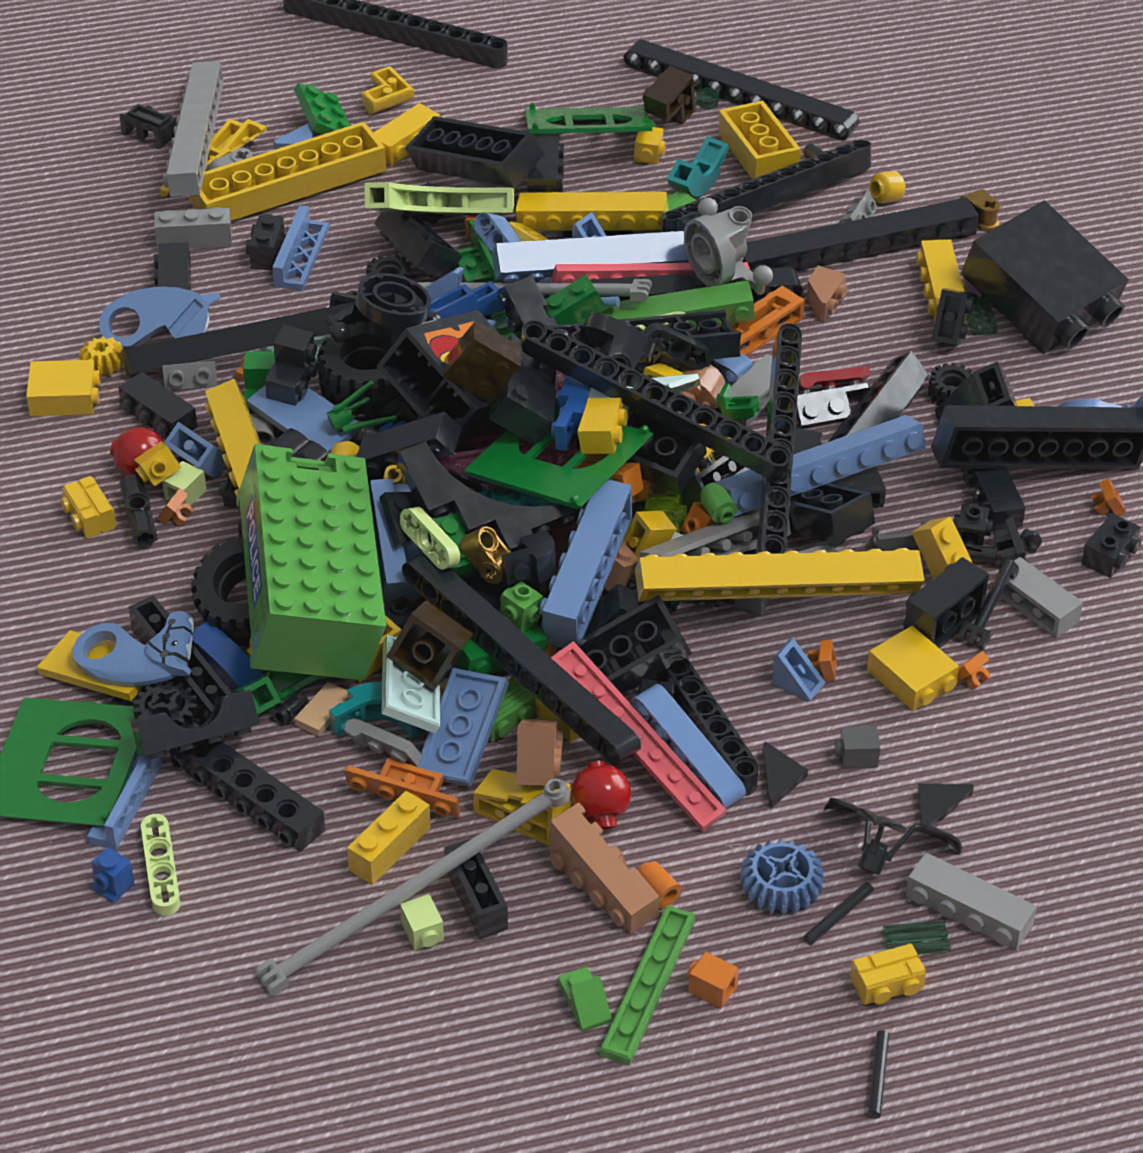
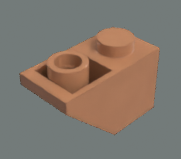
[806,266,848,323]

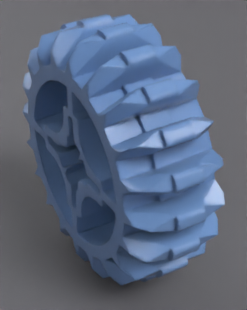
[740,837,824,916]

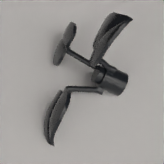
[824,798,962,876]

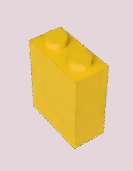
[26,360,101,416]
[867,625,959,711]

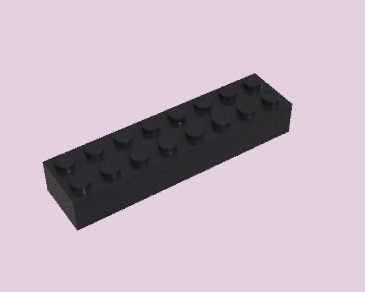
[931,405,1143,469]

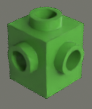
[500,582,543,633]

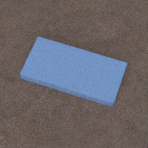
[246,386,362,454]
[416,668,509,787]

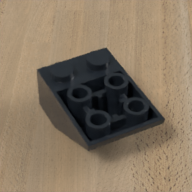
[934,361,1017,423]

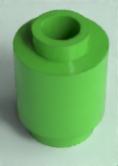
[700,483,738,524]

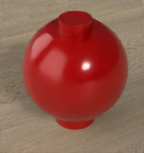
[110,427,173,477]
[571,761,631,830]

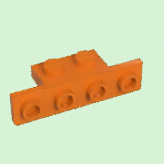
[344,758,461,818]

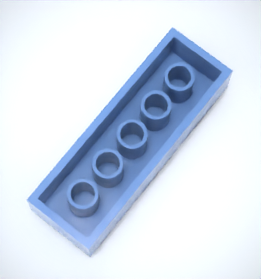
[539,480,632,648]

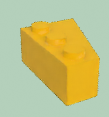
[473,769,571,846]

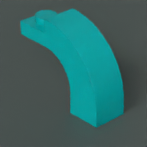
[667,136,730,197]
[329,682,427,739]

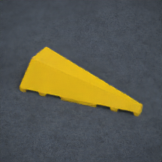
[160,118,267,197]

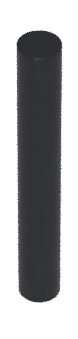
[804,882,874,945]
[868,1030,889,1119]

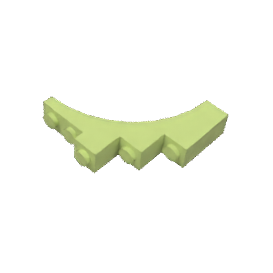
[365,182,514,215]

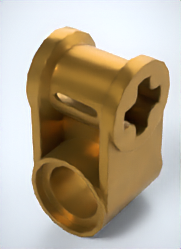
[959,189,1001,231]
[460,527,511,584]

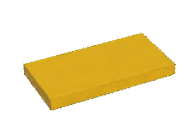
[36,630,145,701]

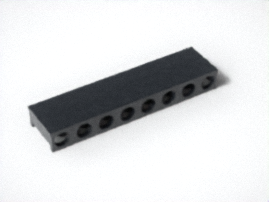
[550,310,741,374]

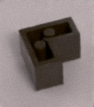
[642,66,696,125]

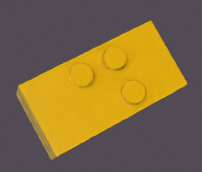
[719,101,801,179]

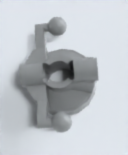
[684,198,773,295]

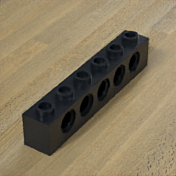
[170,722,326,852]

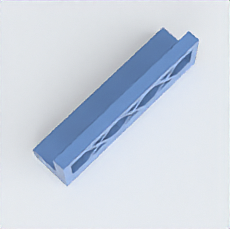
[273,205,329,291]
[87,752,163,851]

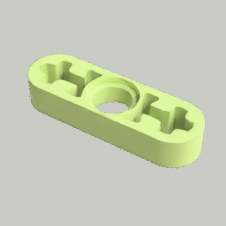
[400,507,460,569]

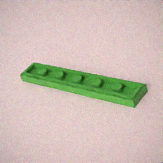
[600,905,696,1066]

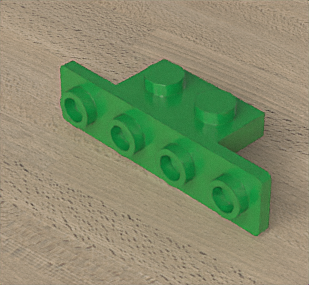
[456,219,504,283]

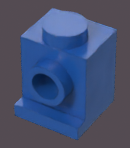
[90,847,135,904]

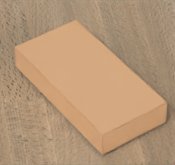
[294,682,348,737]

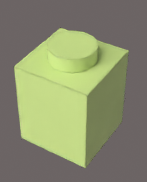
[162,461,207,505]
[400,894,444,950]

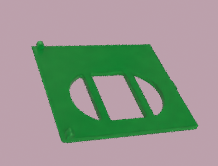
[525,103,655,134]
[464,405,653,509]
[0,697,148,826]

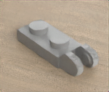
[344,718,423,766]

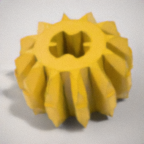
[80,335,124,378]

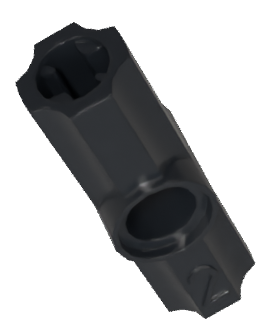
[120,474,158,548]

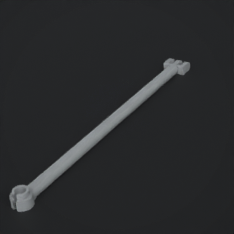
[363,278,652,301]
[255,778,570,996]

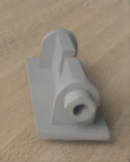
[839,190,876,223]
[162,361,217,391]

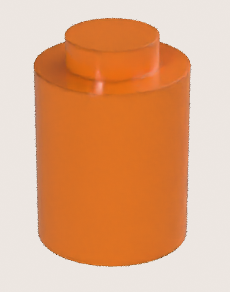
[637,861,682,909]

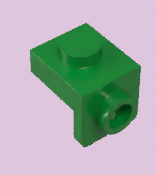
[716,384,760,420]

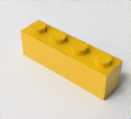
[916,240,966,324]

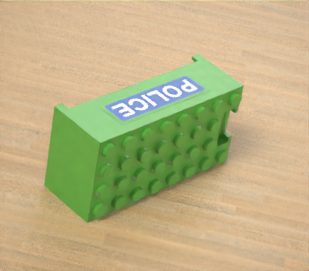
[236,444,386,680]

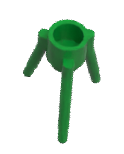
[326,381,397,434]

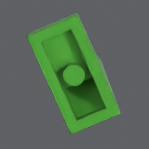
[558,967,612,1032]

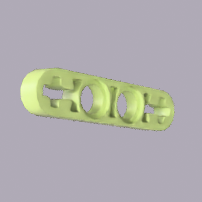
[141,814,180,916]

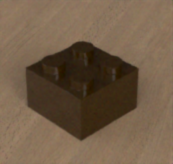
[443,320,522,404]
[386,601,473,690]

